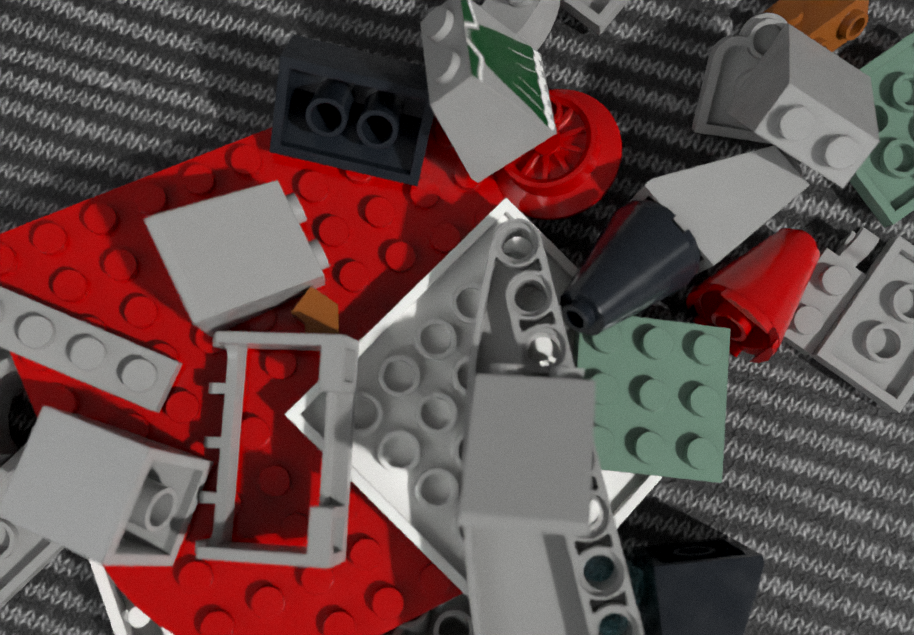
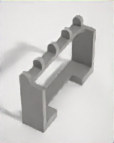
[195,331,359,568]

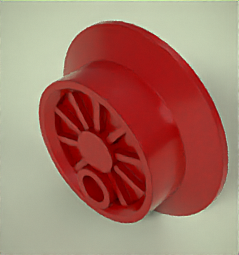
[493,89,622,220]

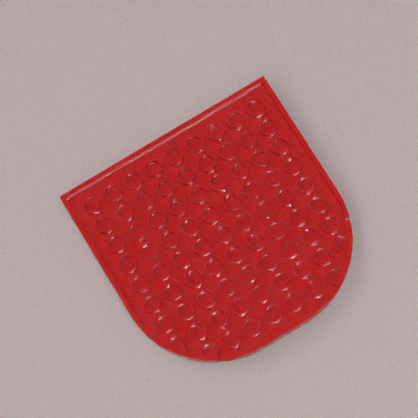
[0,113,504,635]

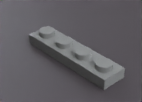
[0,287,182,412]

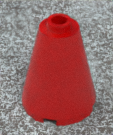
[686,228,820,363]

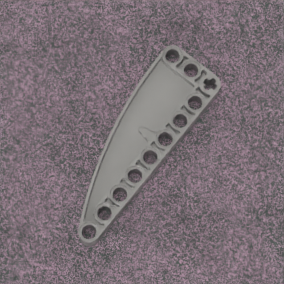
[463,218,644,635]

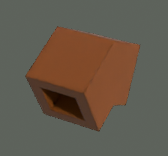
[291,286,339,335]

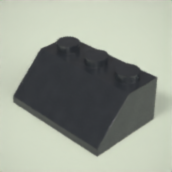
[269,34,434,186]

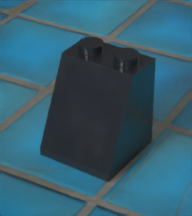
[633,537,764,635]

